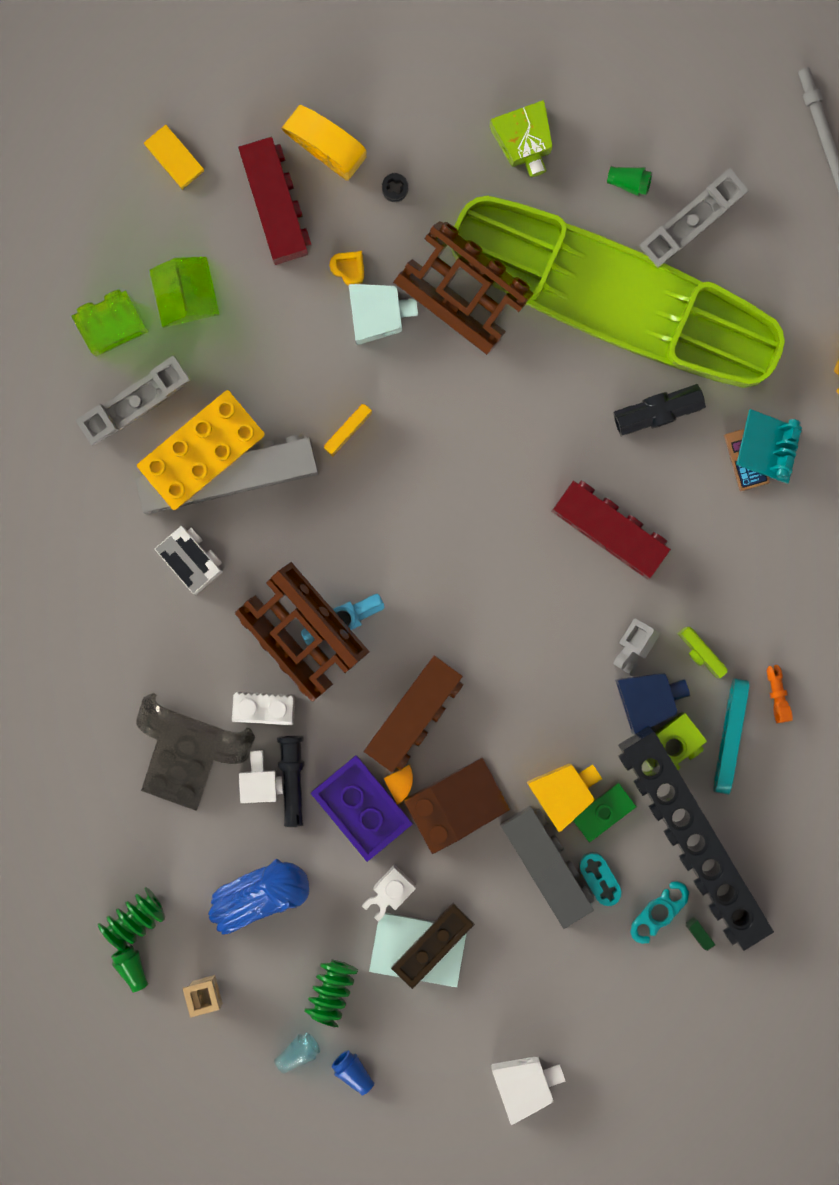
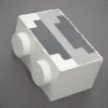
[155,526,223,595]

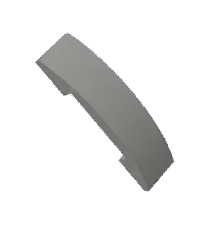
[639,168,749,268]
[75,355,191,446]

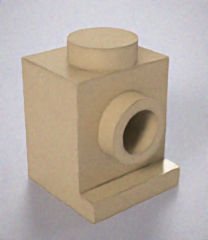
[182,975,223,1018]

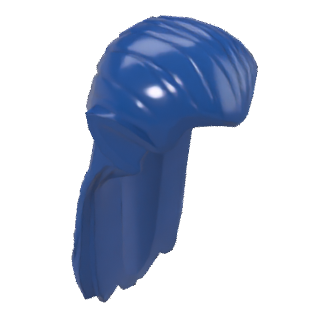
[208,859,309,935]

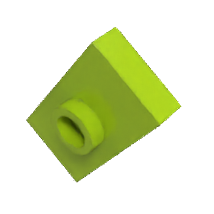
[677,627,728,678]

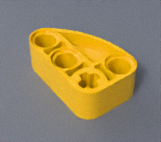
[281,105,367,181]

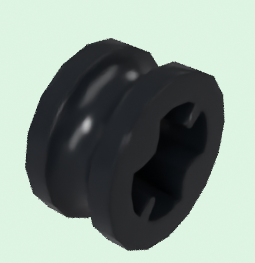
[382,173,408,202]

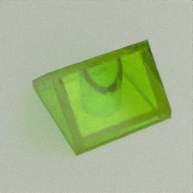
[149,257,220,328]

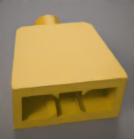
[526,763,602,832]

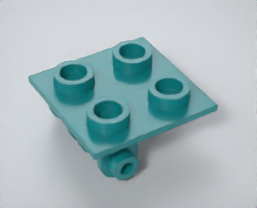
[736,409,802,484]

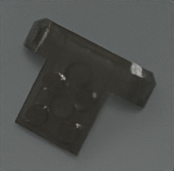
[136,693,255,811]

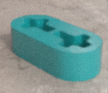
[579,852,622,906]

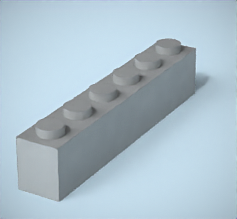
[135,434,319,515]

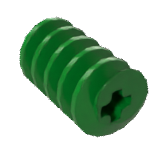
[98,887,165,951]
[304,959,358,1027]

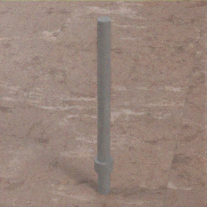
[798,68,839,192]

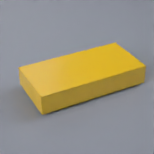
[143,124,204,190]
[324,404,372,457]

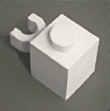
[239,750,283,803]
[362,864,416,922]

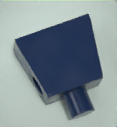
[615,673,690,735]

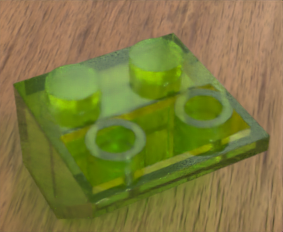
[71,290,149,357]

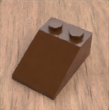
[404,757,510,855]

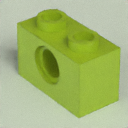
[645,712,707,770]

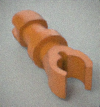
[766,665,793,723]

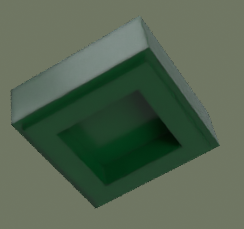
[685,917,715,951]

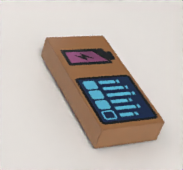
[724,429,770,492]

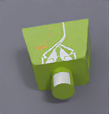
[489,100,552,178]

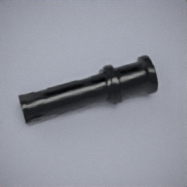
[277,736,305,827]

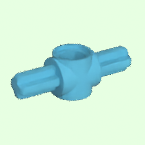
[301,594,385,645]

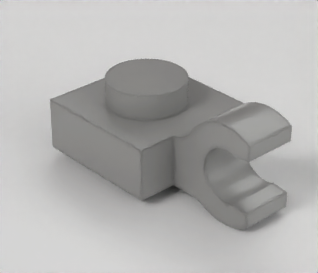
[613,618,660,675]

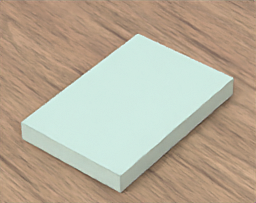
[369,913,466,987]

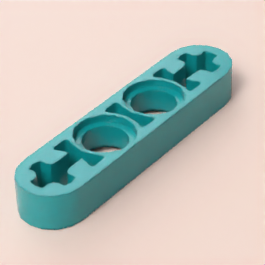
[713,678,749,795]

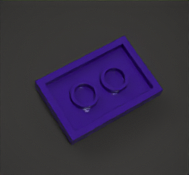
[311,755,413,862]

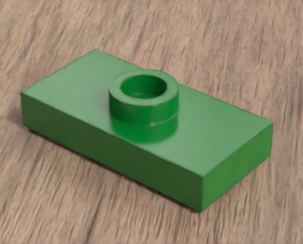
[573,783,637,843]

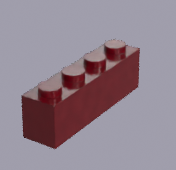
[238,136,312,265]
[551,480,671,579]

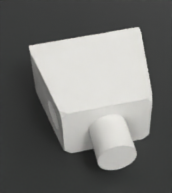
[491,1057,566,1125]

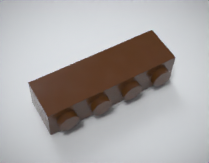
[363,655,464,772]

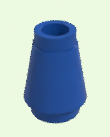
[331,1050,375,1096]

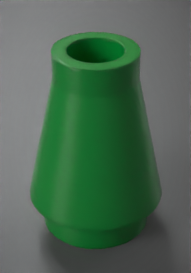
[607,166,652,197]
[111,945,148,992]

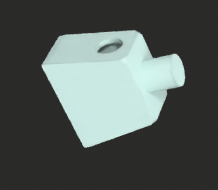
[349,284,418,345]

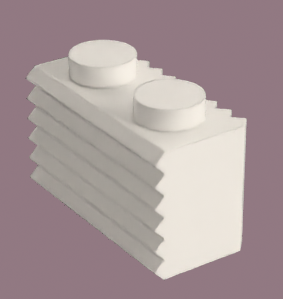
[232,691,295,725]

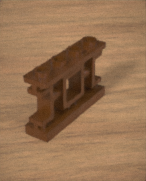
[393,221,534,355]
[235,562,370,702]

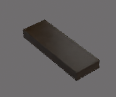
[391,903,475,989]

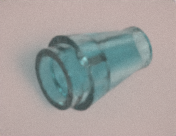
[274,1033,320,1074]

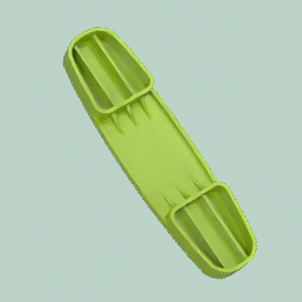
[452,195,785,388]

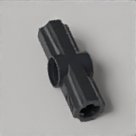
[613,384,706,437]

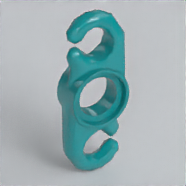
[630,881,689,944]

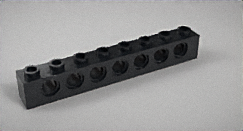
[618,726,774,951]

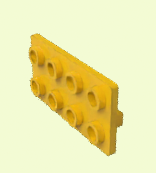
[137,390,265,510]

